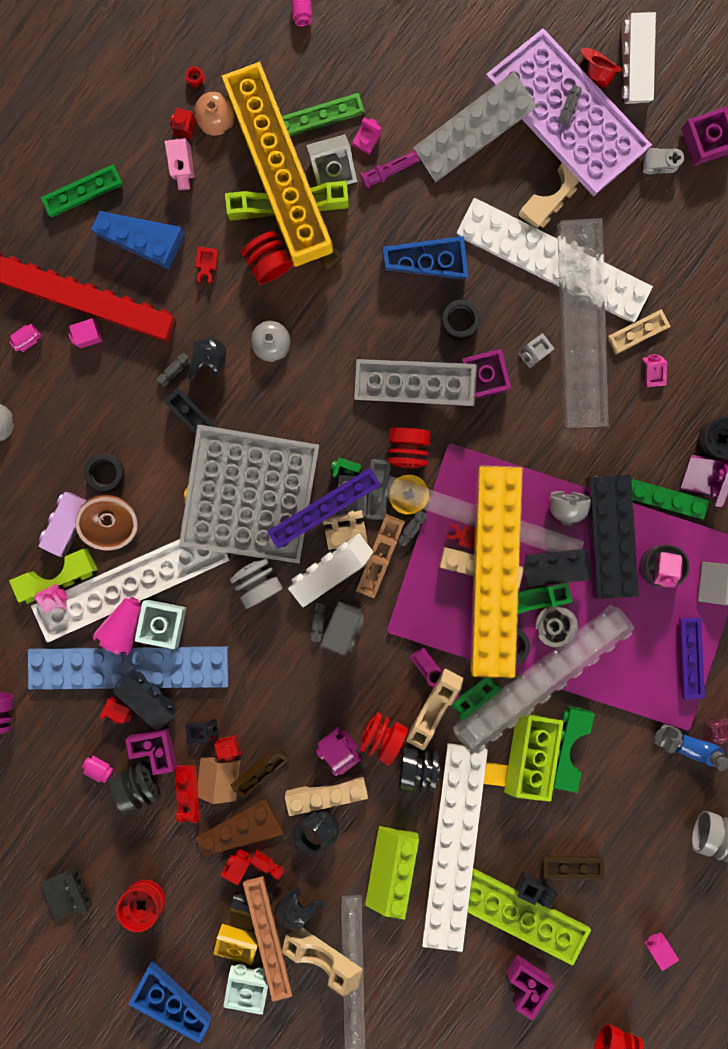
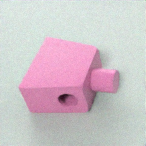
[165,139,194,190]

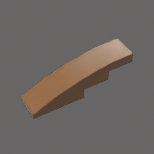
[356,514,405,598]

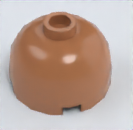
[194,92,235,136]

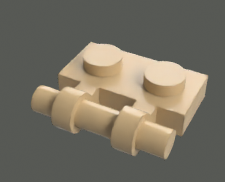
[323,509,368,550]

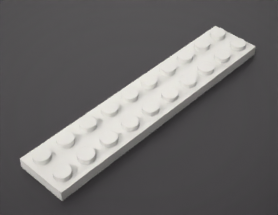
[456,198,653,323]
[31,539,230,643]
[422,743,488,952]

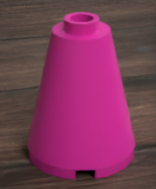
[93,597,142,655]

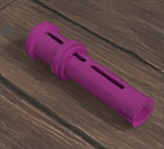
[359,150,420,190]

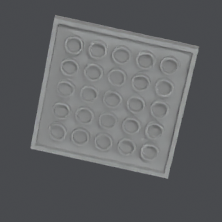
[179,425,319,563]

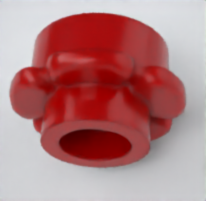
[185,66,205,87]

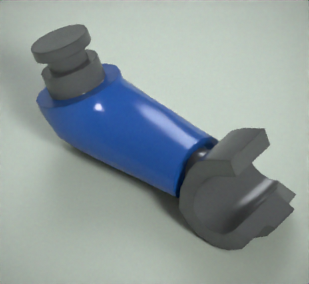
[654,724,728,771]

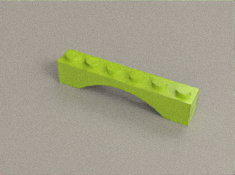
[225,181,349,221]

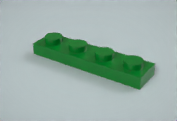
[41,164,123,218]
[632,479,709,520]

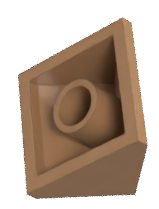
[197,756,240,804]

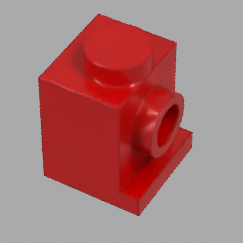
[170,108,196,140]
[100,696,134,724]
[214,735,242,761]
[220,849,251,885]

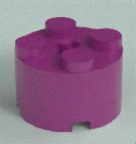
[316,727,362,776]

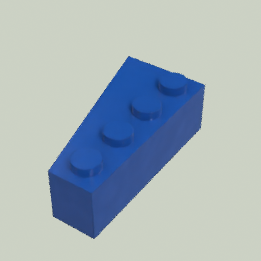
[91,211,185,270]
[382,236,468,280]
[128,960,212,1044]

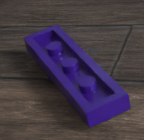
[679,617,705,699]

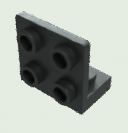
[40,866,93,919]

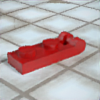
[175,765,199,823]

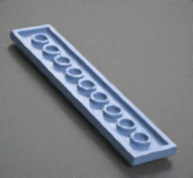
[28,646,229,689]

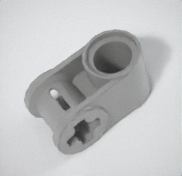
[643,148,684,174]

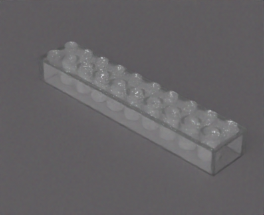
[557,218,609,428]
[453,605,635,755]

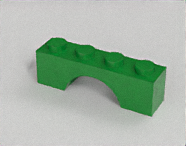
[517,583,573,614]
[553,706,595,793]

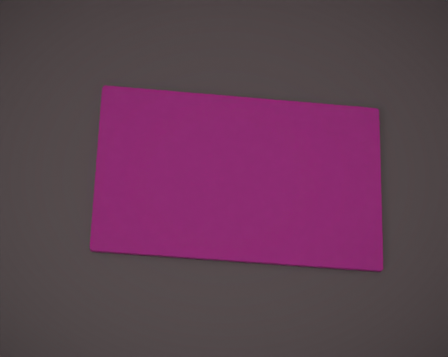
[387,444,728,730]

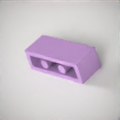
[38,492,87,557]

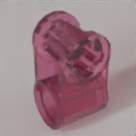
[706,718,728,744]

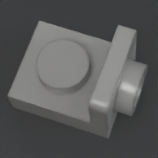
[518,333,555,368]

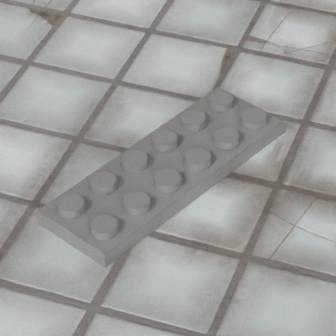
[413,71,537,182]
[354,359,477,406]

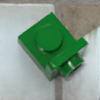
[330,458,362,478]

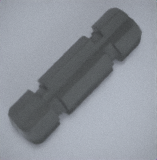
[559,85,582,124]
[157,353,191,387]
[397,511,428,546]
[310,603,326,642]

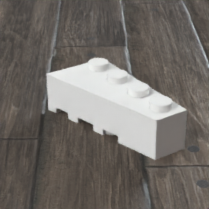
[621,12,656,104]
[288,533,373,607]

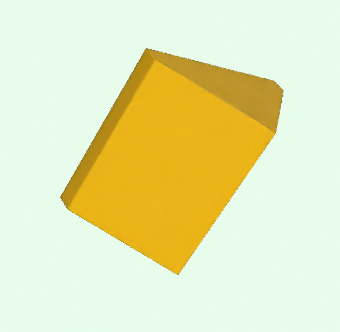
[214,924,258,965]

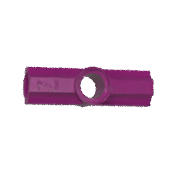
[410,647,460,703]

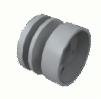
[229,559,283,609]
[692,811,728,863]

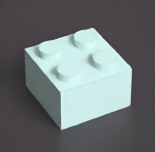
[135,600,187,649]

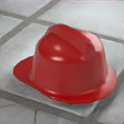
[580,48,622,87]

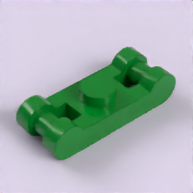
[451,676,502,720]

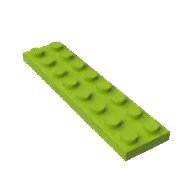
[467,868,591,966]

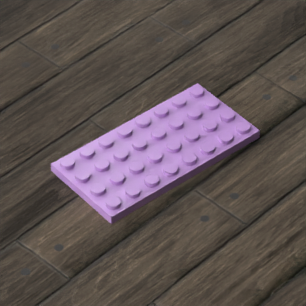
[484,29,652,196]

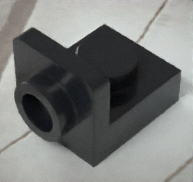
[185,719,219,743]

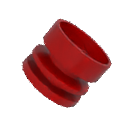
[240,231,294,284]
[387,428,431,468]
[359,712,408,766]
[116,879,166,932]
[594,1024,644,1049]

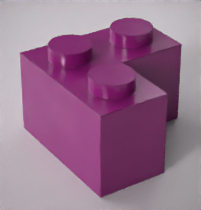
[125,727,177,775]
[506,955,555,1021]

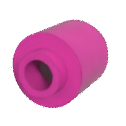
[291,0,312,26]
[9,324,41,352]
[82,756,113,783]

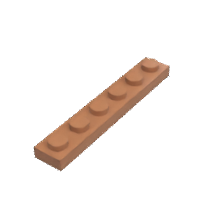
[243,876,292,1002]

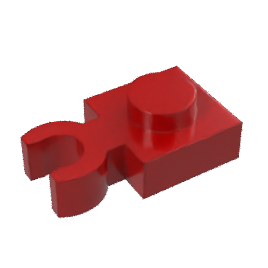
[195,247,219,284]
[446,524,475,549]
[250,850,284,880]

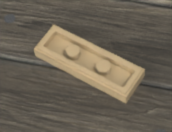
[607,309,670,355]

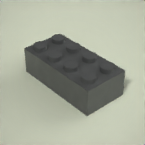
[321,600,363,655]

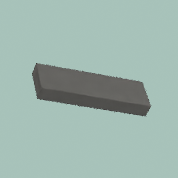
[365,459,391,520]

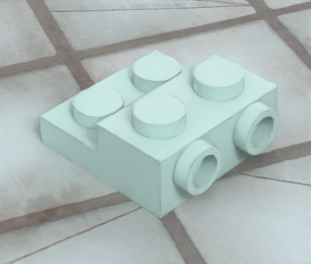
[224,964,268,1015]

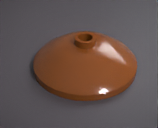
[75,495,138,551]

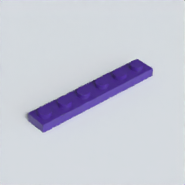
[267,468,381,549]

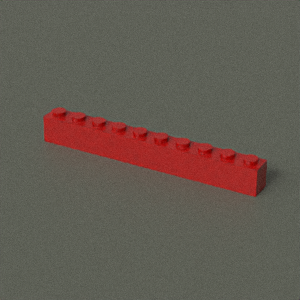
[0,253,177,342]

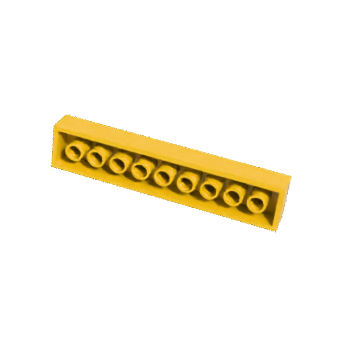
[222,62,333,267]
[470,466,522,677]

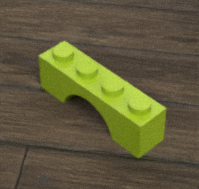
[9,548,97,604]

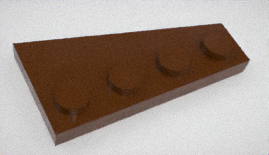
[195,798,285,856]

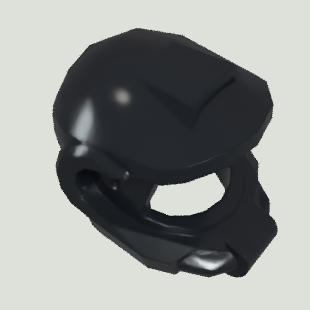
[187,337,227,381]
[293,810,339,855]
[275,887,324,932]

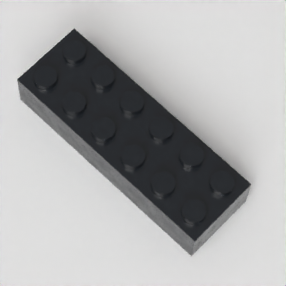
[585,474,639,599]

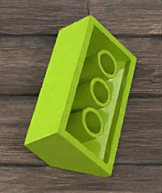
[504,712,564,802]
[365,826,419,920]

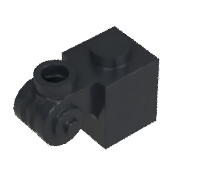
[514,870,558,907]

